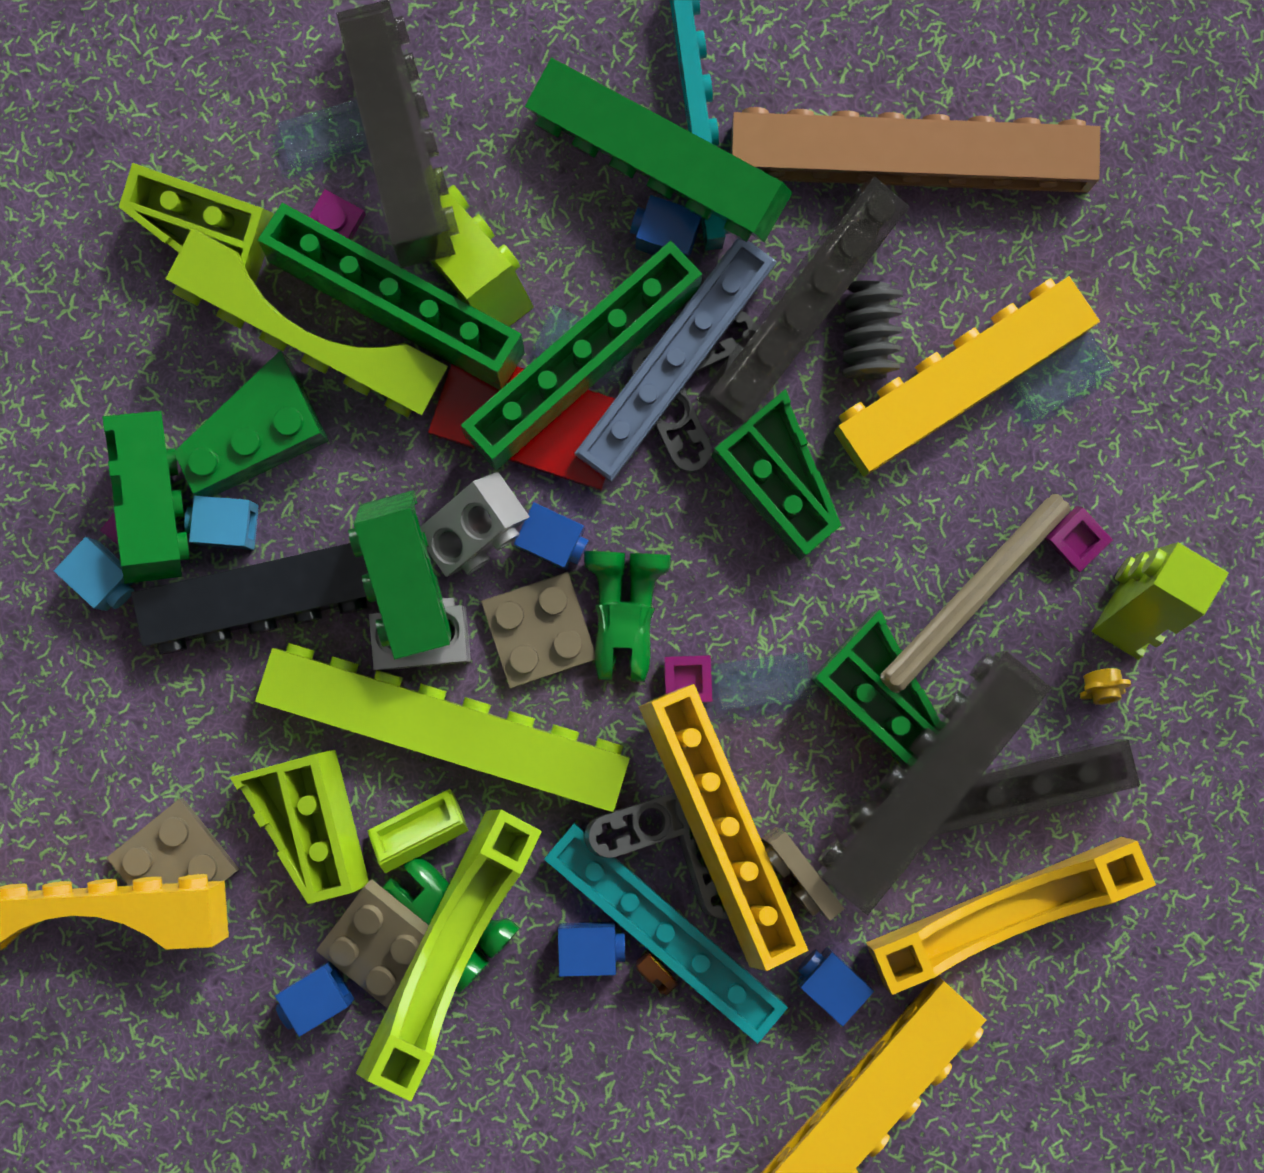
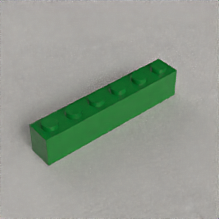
[524,57,792,243]
[257,202,525,390]
[461,240,702,471]

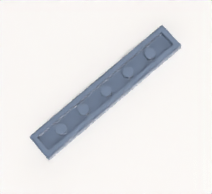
[575,238,777,483]

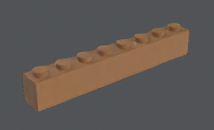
[730,107,1100,193]

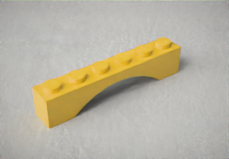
[866,837,1156,995]
[0,874,229,950]

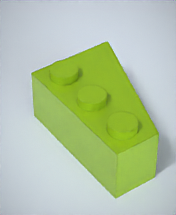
[229,750,369,904]

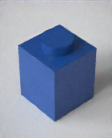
[630,195,702,259]
[514,502,589,571]
[558,922,625,977]
[797,947,874,1027]
[275,961,355,1037]

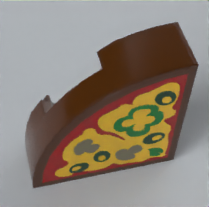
[636,950,679,995]

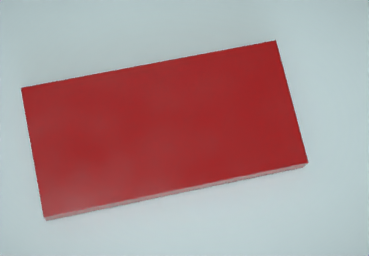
[428,364,615,491]

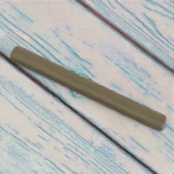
[880,494,1070,693]

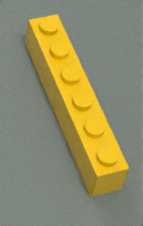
[834,276,1100,477]
[638,684,809,971]
[761,976,987,1173]

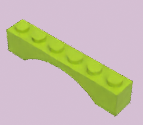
[166,228,448,418]
[355,809,542,1102]

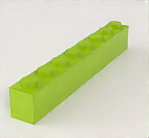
[255,643,630,812]

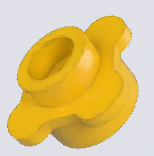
[1079,668,1131,705]

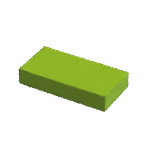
[367,789,469,873]

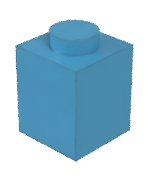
[184,496,259,550]
[54,537,134,611]

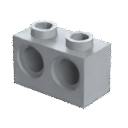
[421,472,530,577]
[369,598,471,671]

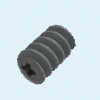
[842,280,903,380]

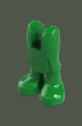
[584,551,671,682]
[382,857,520,994]

